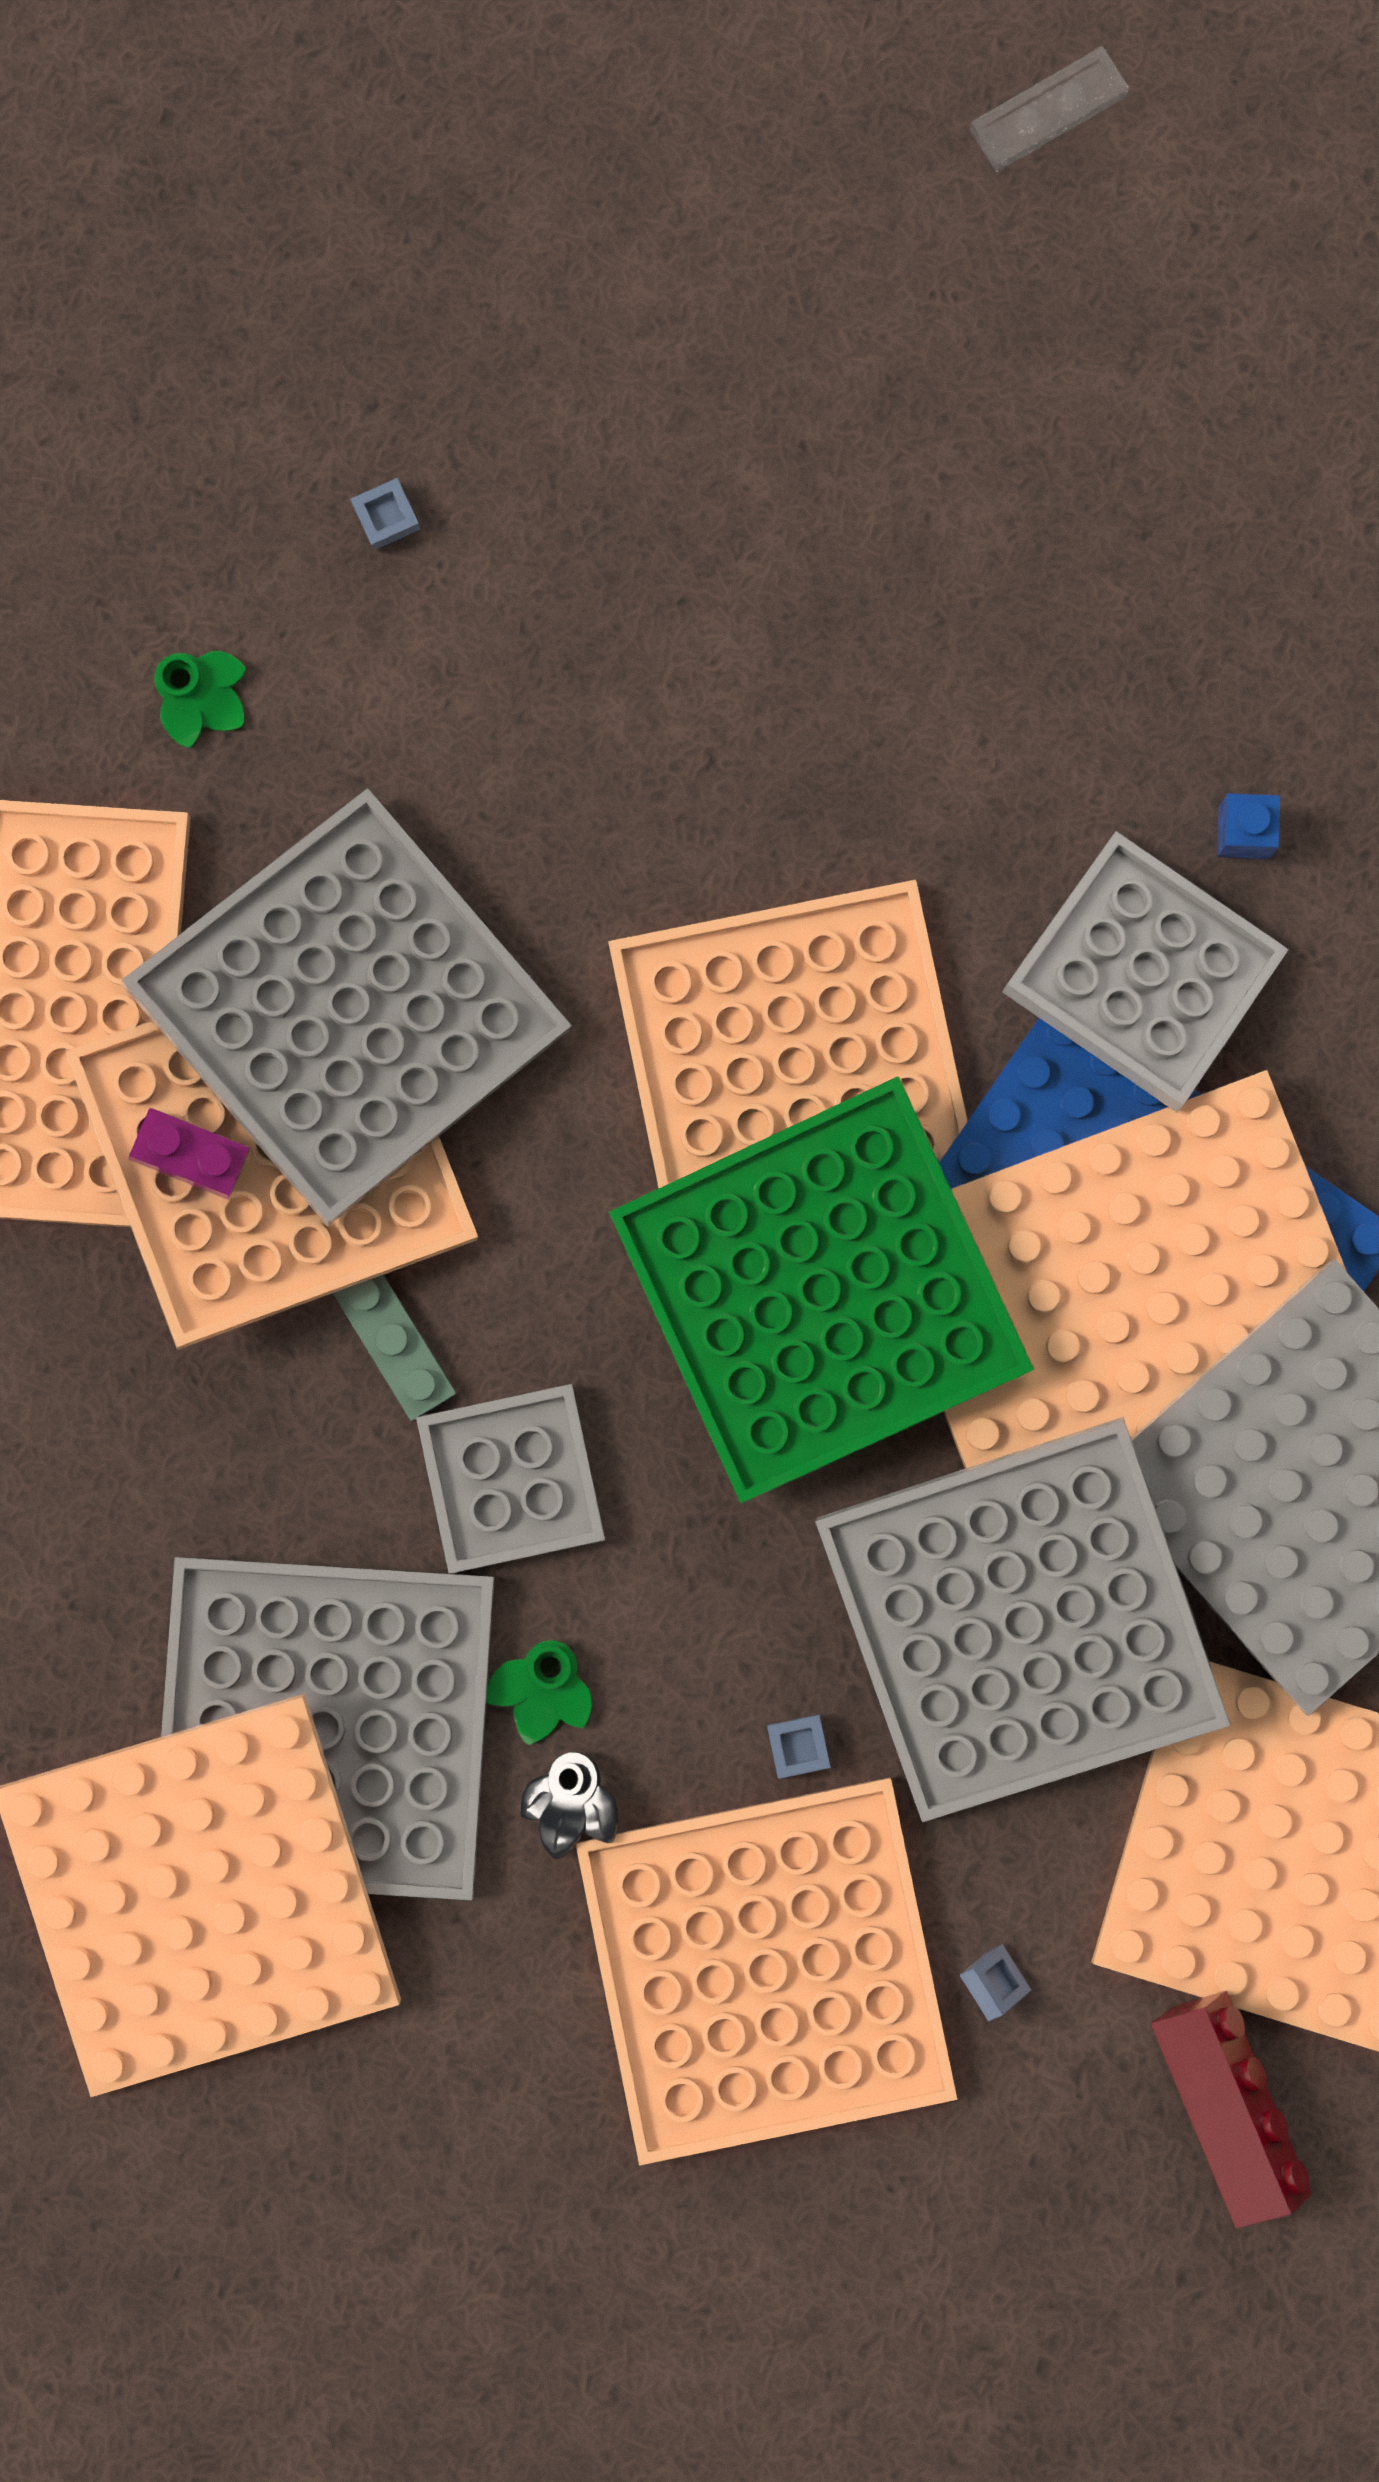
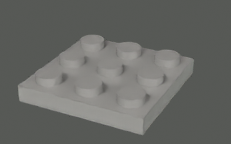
[416,1384,605,1574]

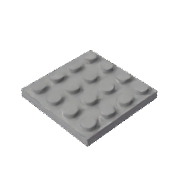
[1002,831,1289,1113]

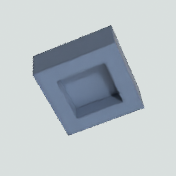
[350,478,420,551]
[767,1714,831,1779]
[960,1944,1031,2022]

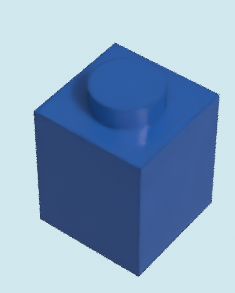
[1217,793,1280,859]

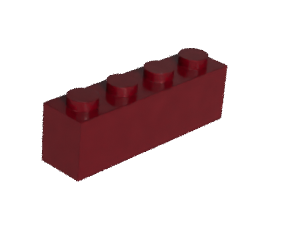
[1151,1990,1312,2228]

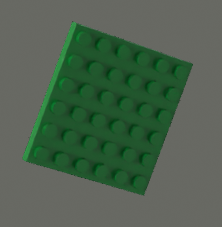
[609,1076,1035,1504]

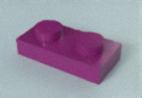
[129,1108,250,1200]

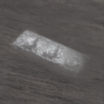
[970,46,1129,172]

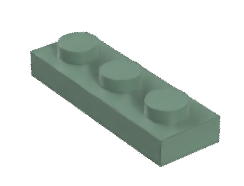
[333,1275,457,1422]

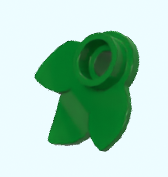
[154,651,247,749]
[486,1640,592,1745]

